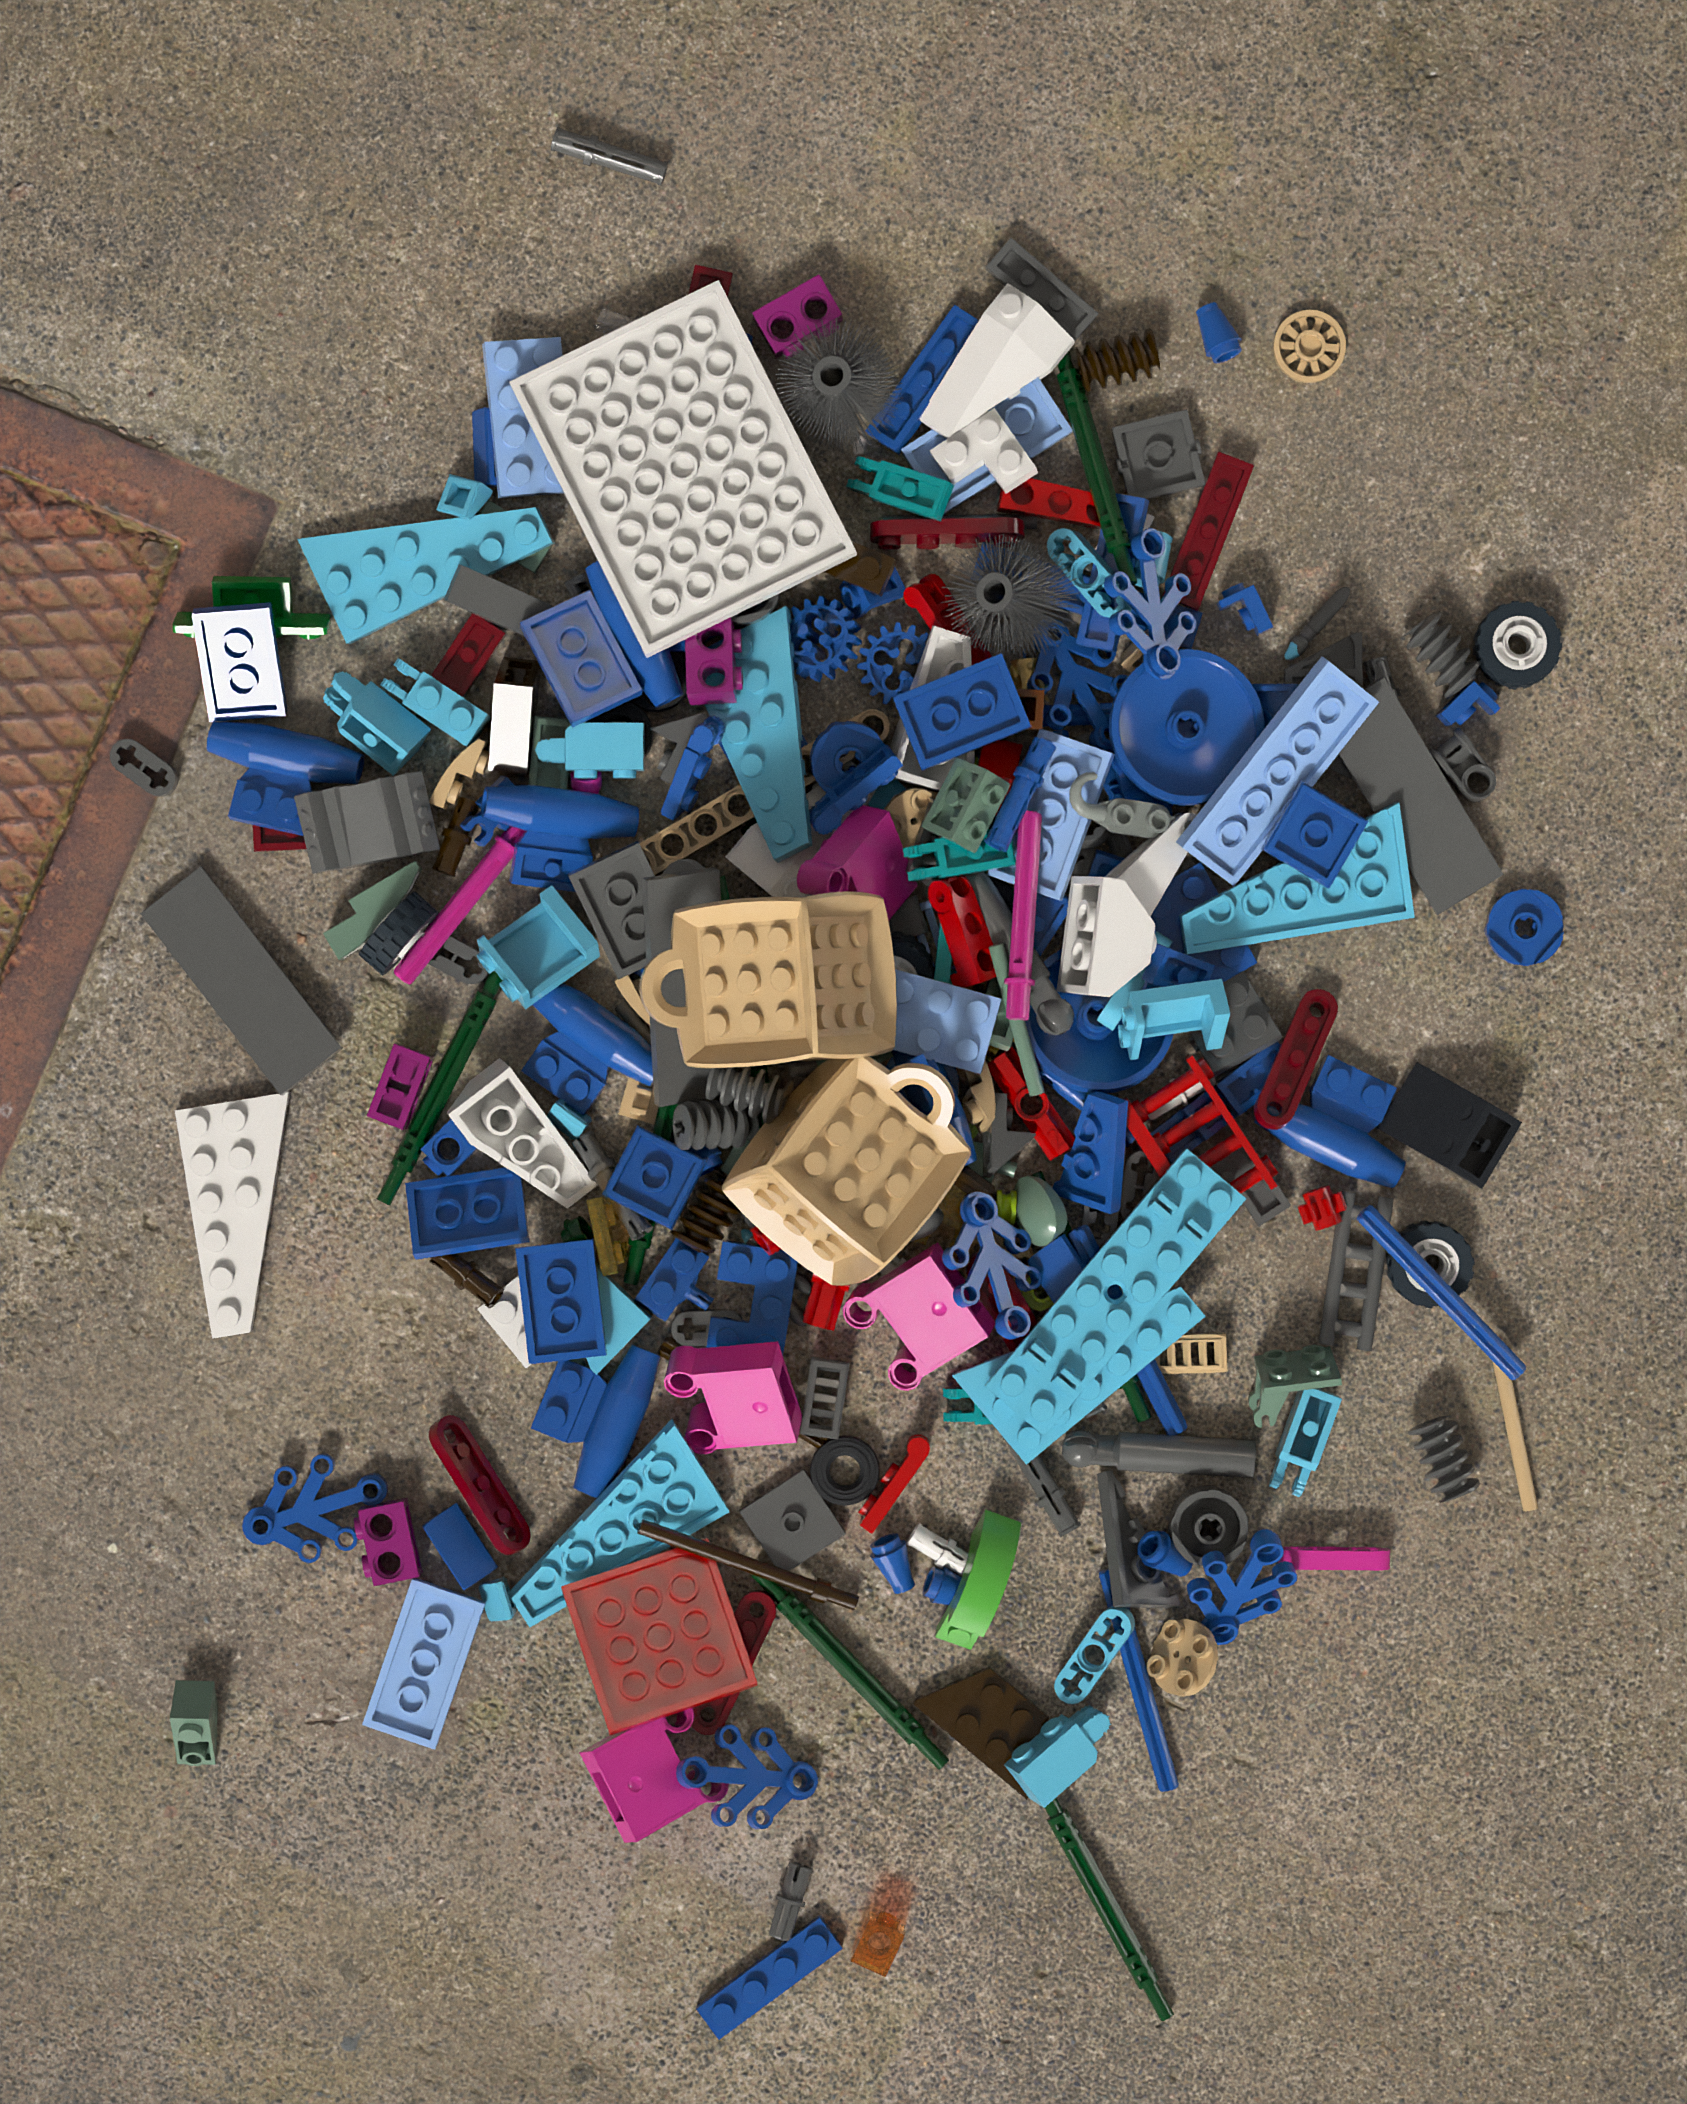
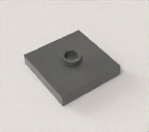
[739,1469,846,1571]

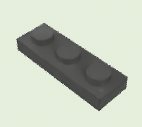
[985,238,1099,342]

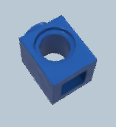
[421,1119,477,1176]

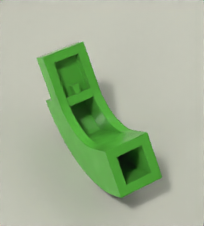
[935,1510,1021,1650]

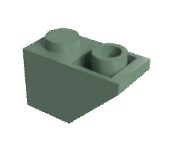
[170,1680,218,1766]

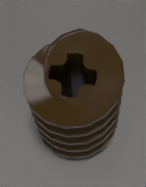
[1076,328,1160,392]
[670,1168,741,1253]

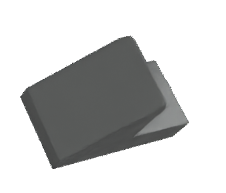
[650,713,709,785]
[983,1093,1036,1178]

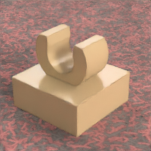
[618,1077,658,1124]

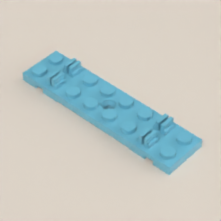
[985,1148,1246,1437]

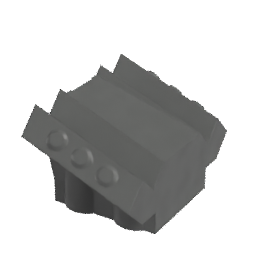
[294,771,440,874]

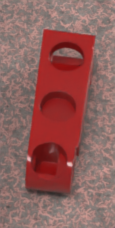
[996,478,1101,529]
[928,875,996,988]

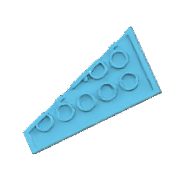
[297,507,555,644]
[705,606,813,863]
[1179,802,1415,954]
[952,1285,1206,1465]
[509,1419,730,1627]

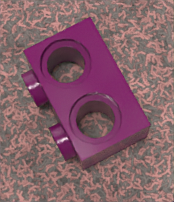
[752,274,843,359]
[685,617,743,705]
[367,1043,435,1130]
[354,1497,423,1587]

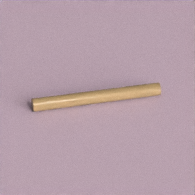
[1492,1361,1538,1511]

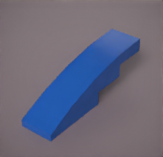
[1150,1042,1280,1164]

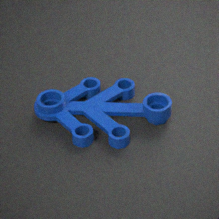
[1104,528,1196,680]
[1027,618,1128,753]
[942,1192,1042,1340]
[242,1453,388,1563]
[1187,1529,1297,1645]
[676,1725,818,1830]

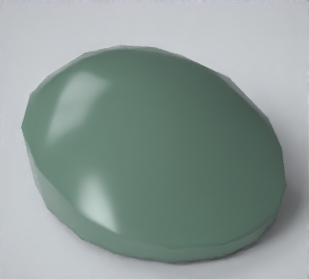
[1014,1175,1067,1247]

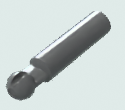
[964,871,1075,1035]
[1062,1430,1256,1478]

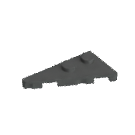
[1097,1471,1180,1608]

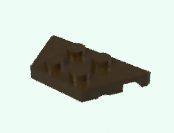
[913,1666,1049,1800]

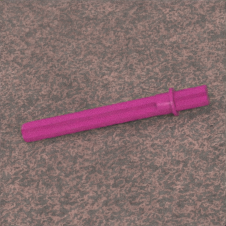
[1004,810,1042,1021]
[394,826,525,985]

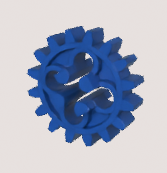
[790,596,862,682]
[857,622,929,705]

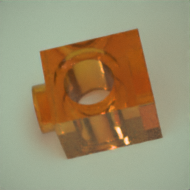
[850,1911,905,1977]

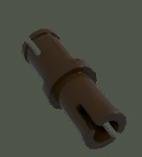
[432,796,480,877]
[429,1253,504,1308]

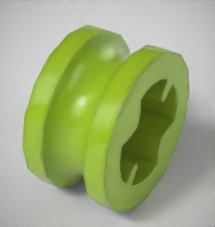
[995,1190,1017,1225]

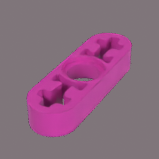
[1278,1546,1390,1571]

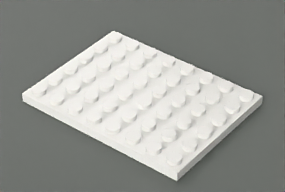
[509,280,857,658]

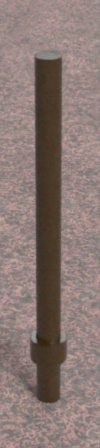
[637,1519,859,1611]

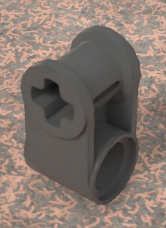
[1429,728,1496,802]

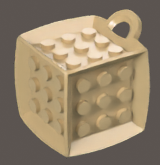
[639,891,897,1068]
[722,1057,971,1286]

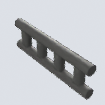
[1318,1191,1394,1351]

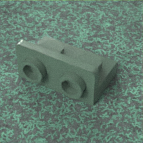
[921,757,1010,853]

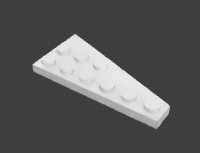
[175,1092,290,1339]

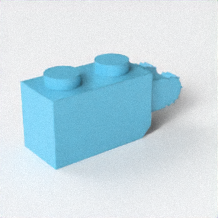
[380,658,492,747]
[323,671,431,776]
[534,723,645,779]
[1269,1388,1342,1497]
[1004,1705,1111,1808]

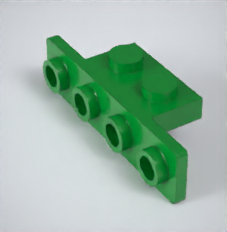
[172,576,331,639]

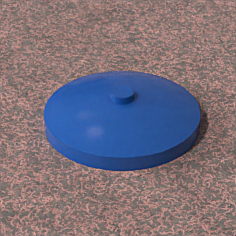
[1109,649,1265,806]
[1025,949,1174,1094]

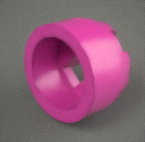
[571,771,602,794]

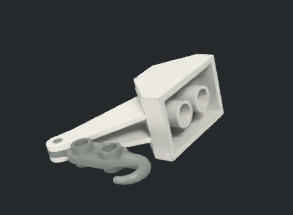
[1057,772,1197,997]

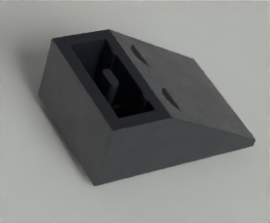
[1377,1062,1522,1189]

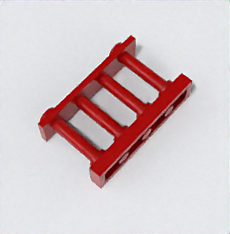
[1122,1054,1279,1194]

